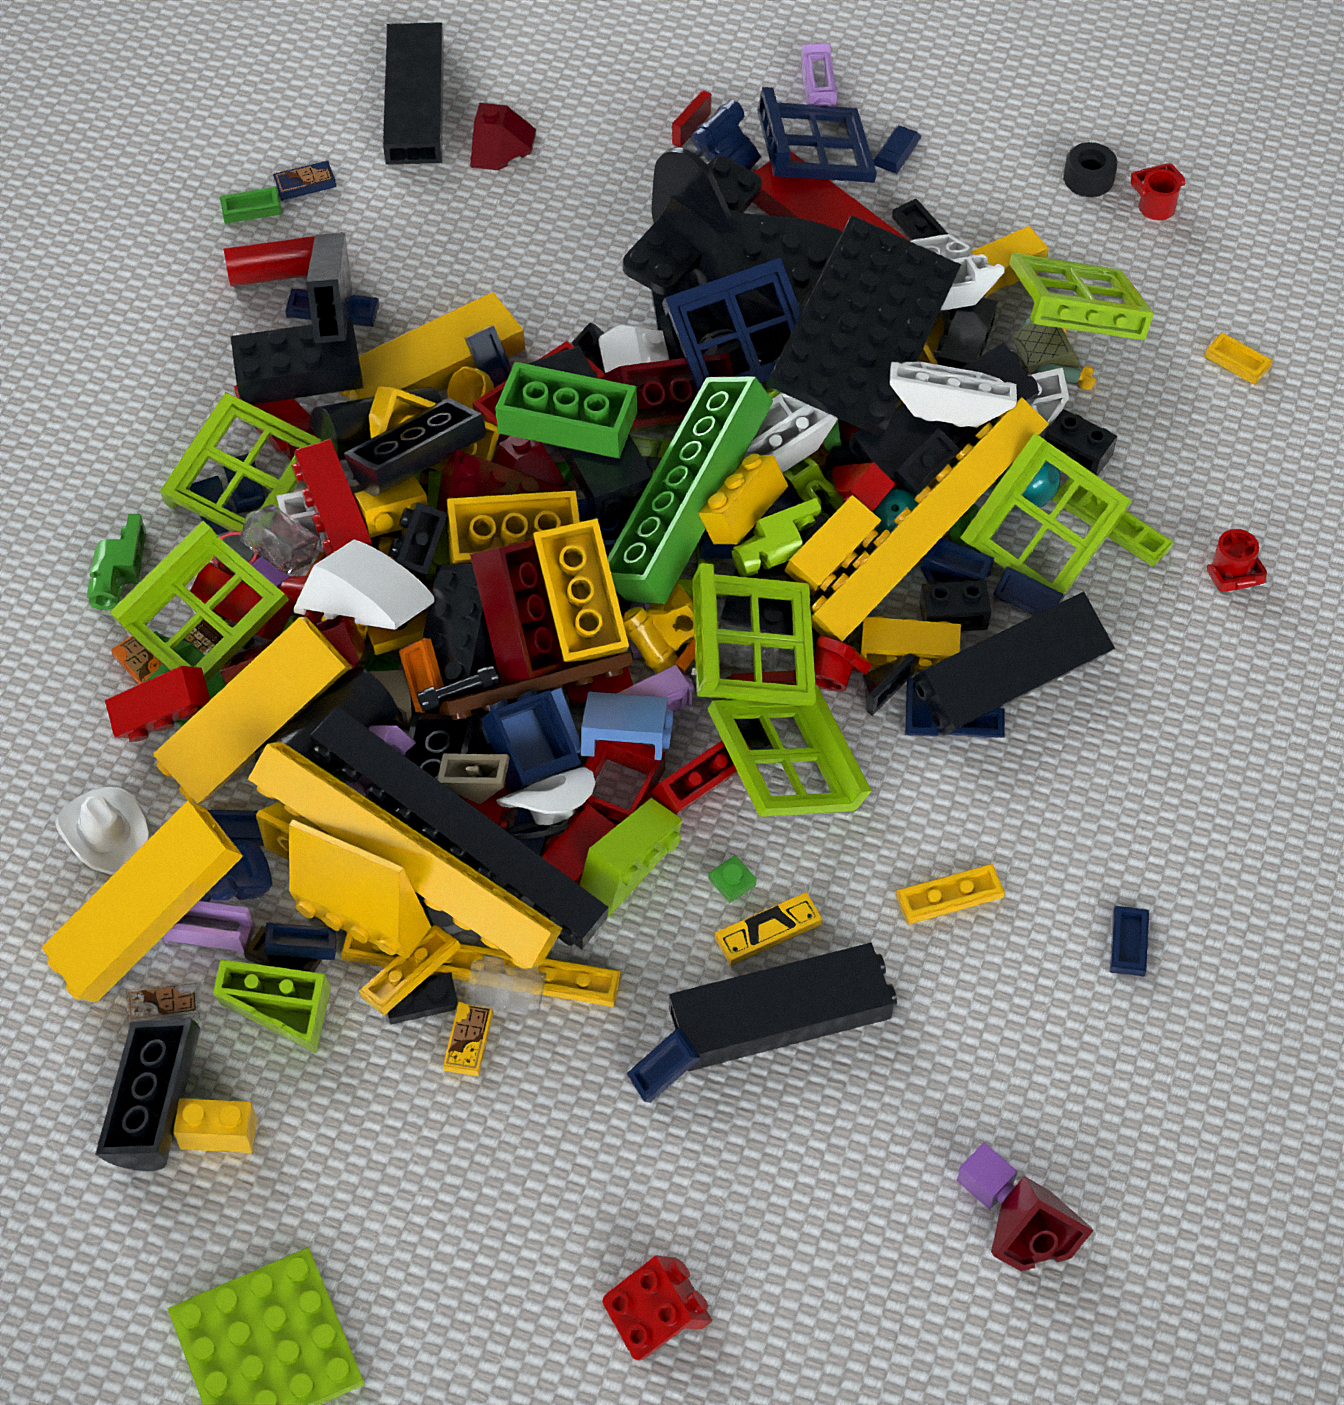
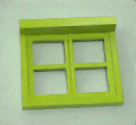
[1009,252,1154,340]
[160,392,322,544]
[960,433,1133,595]
[109,521,289,683]
[692,563,816,706]
[707,686,872,817]

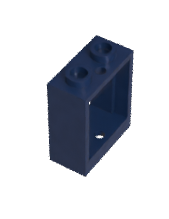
[480,689,581,793]

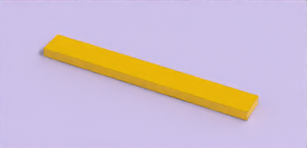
[341,932,621,1007]

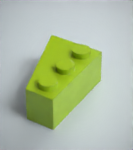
[580,798,683,917]
[213,959,331,1054]

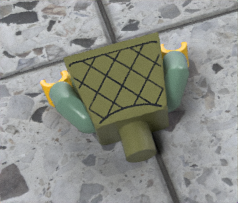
[1012,317,1097,390]

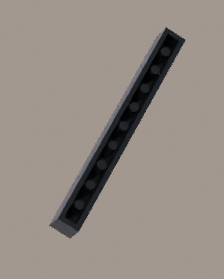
[310,706,609,950]

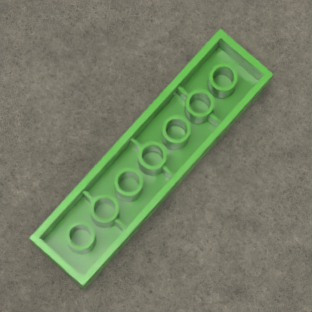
[607,377,774,604]

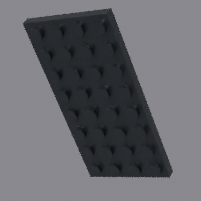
[766,215,962,438]

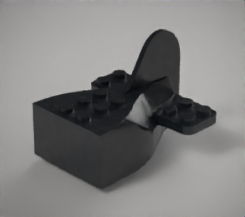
[622,147,842,358]

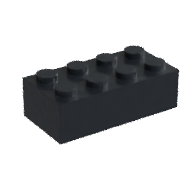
[230,318,364,405]
[422,564,496,698]

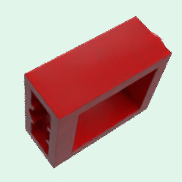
[574,740,665,826]

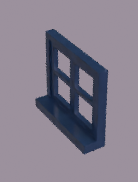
[757,87,877,183]
[662,258,801,392]

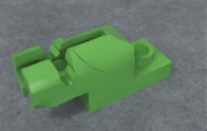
[87,514,146,610]

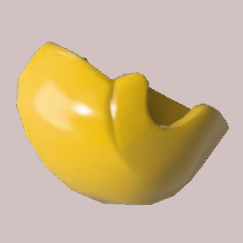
[447,366,494,410]

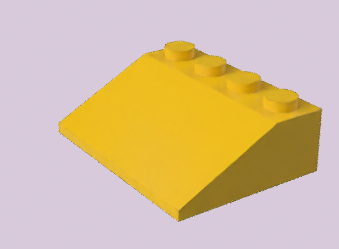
[289,820,431,959]

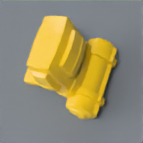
[622,583,695,674]

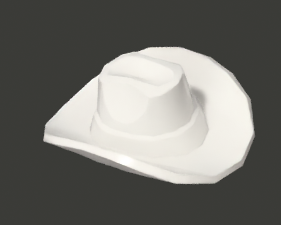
[496,767,596,825]
[55,787,151,875]

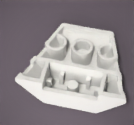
[911,234,1004,311]
[294,539,434,630]

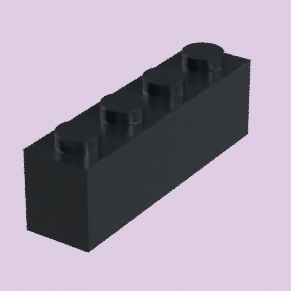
[933,298,998,369]

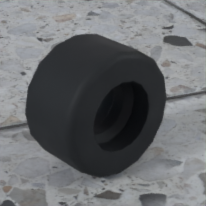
[1063,142,1118,197]

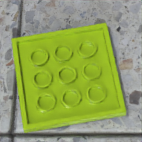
[167,1247,365,1405]

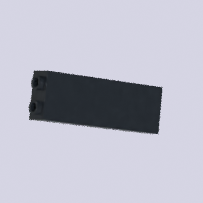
[383,22,444,165]
[306,232,352,343]
[847,342,1040,489]
[528,346,653,517]
[913,591,1115,736]
[669,942,897,1072]

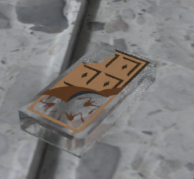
[126,981,201,1027]

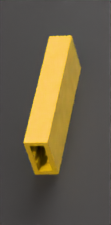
[339,292,525,401]
[152,617,352,804]
[41,800,243,1003]

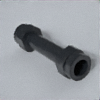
[416,665,499,712]

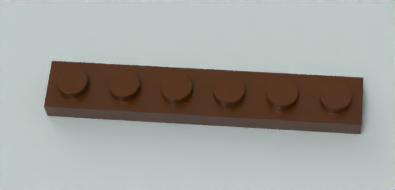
[438,652,633,720]

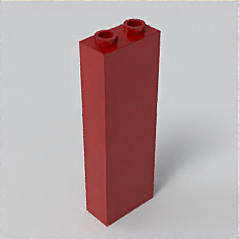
[752,151,910,241]

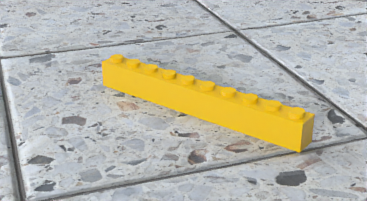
[811,398,1049,642]
[248,742,563,969]

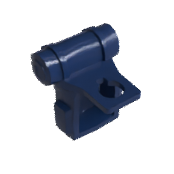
[691,100,761,170]
[199,839,273,902]

